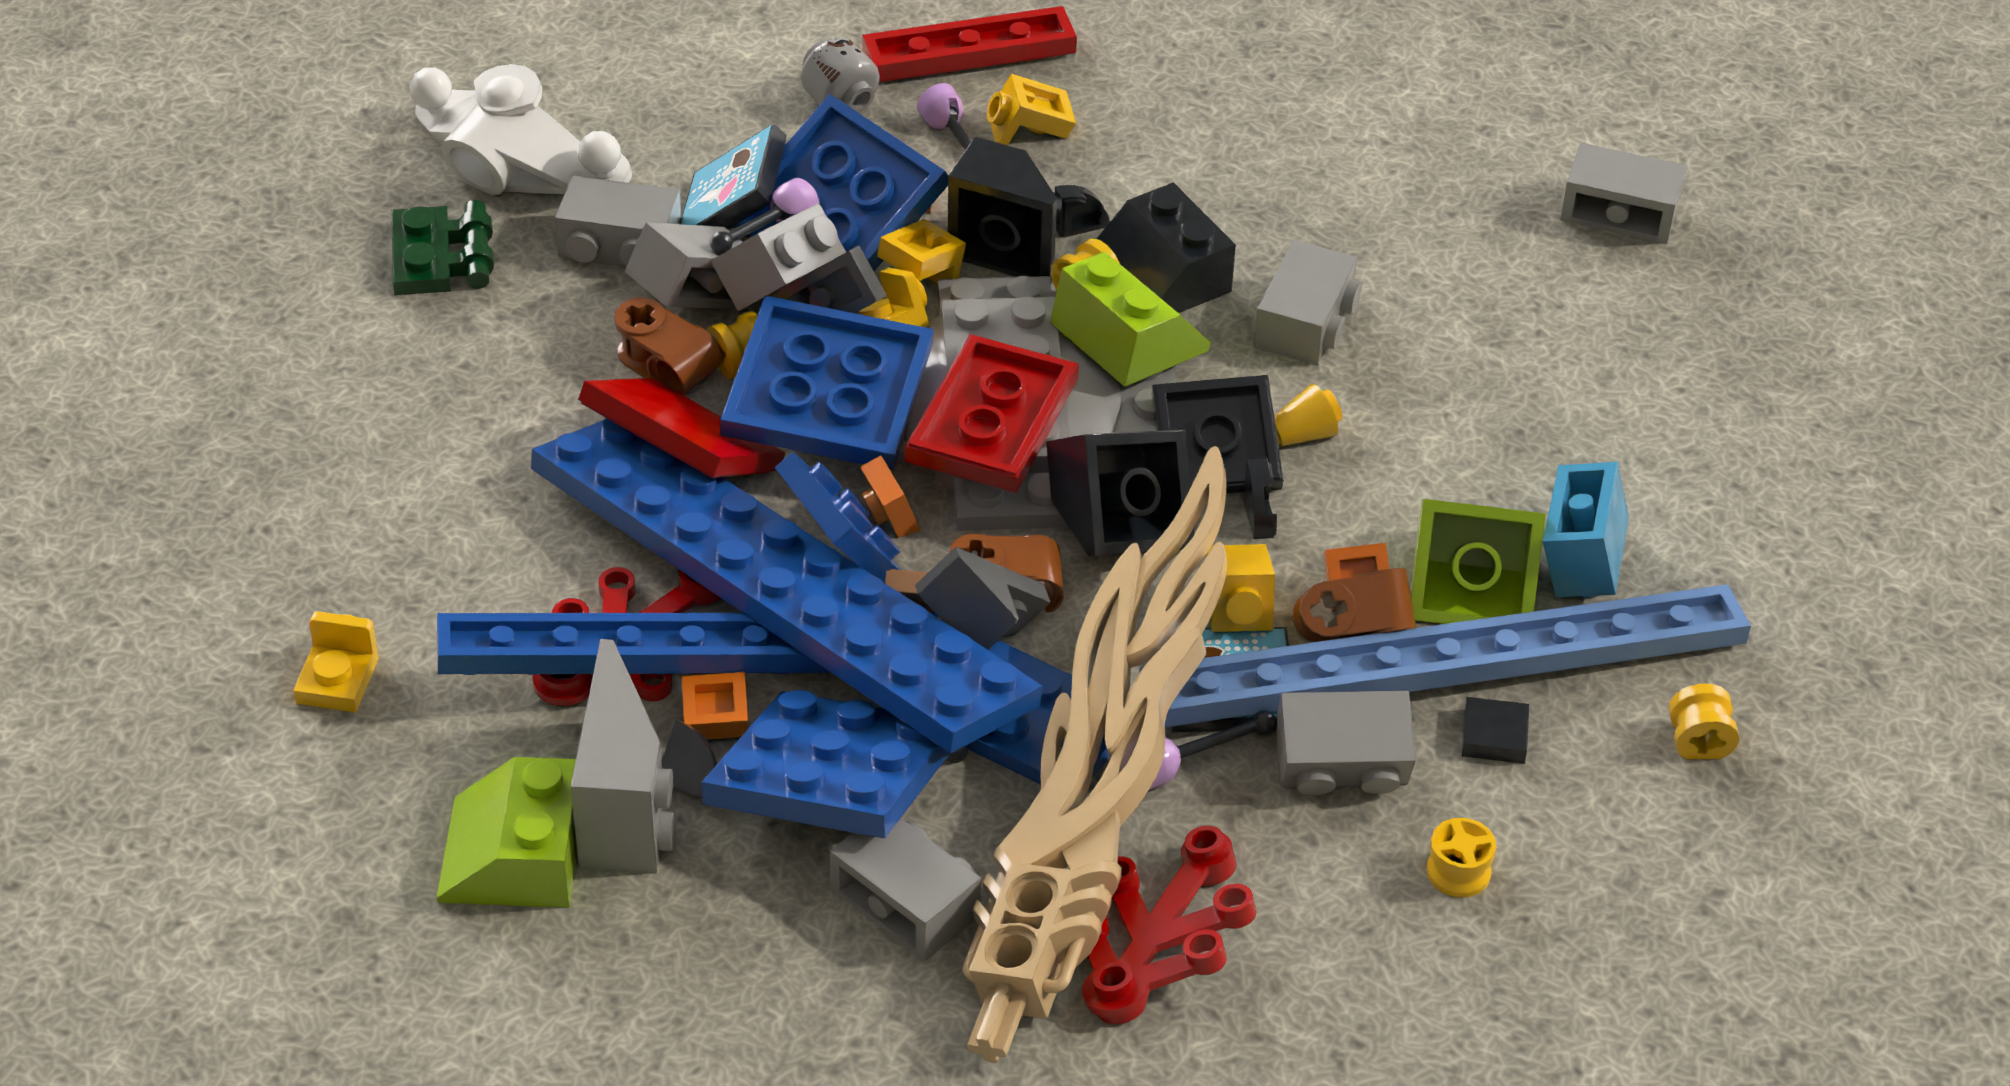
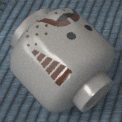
[801,37,880,113]

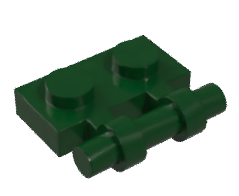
[391,200,494,296]

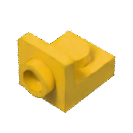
[987,74,1076,145]
[877,218,966,284]
[858,267,930,327]
[293,611,379,713]

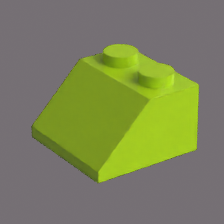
[1050,251,1211,387]
[1411,498,1546,624]
[436,757,577,908]

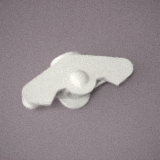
[410,64,632,196]

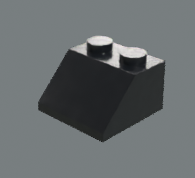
[948,136,1057,285]
[1096,182,1236,313]
[1046,429,1194,556]

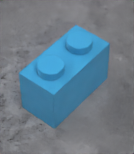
[1543,462,1629,597]

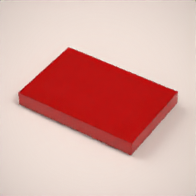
[905,334,1079,493]
[578,378,786,478]

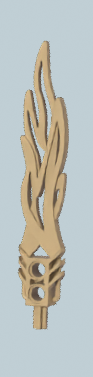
[962,446,1228,1063]

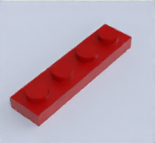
[862,6,1077,82]

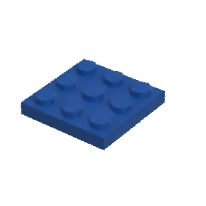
[733,94,948,271]
[720,296,934,471]
[701,690,950,839]

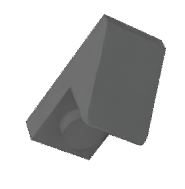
[763,245,887,313]
[915,547,1050,650]

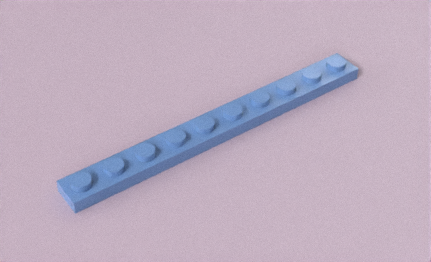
[1139,584,1751,727]

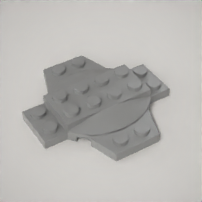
[896,276,1177,531]

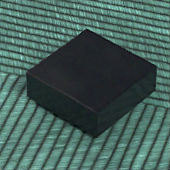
[1462,697,1529,764]

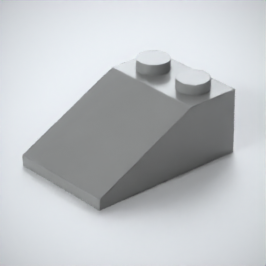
[571,639,676,873]

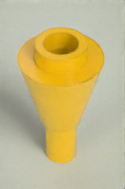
[1274,383,1343,447]

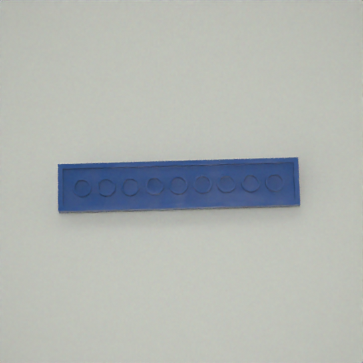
[531,418,1043,753]

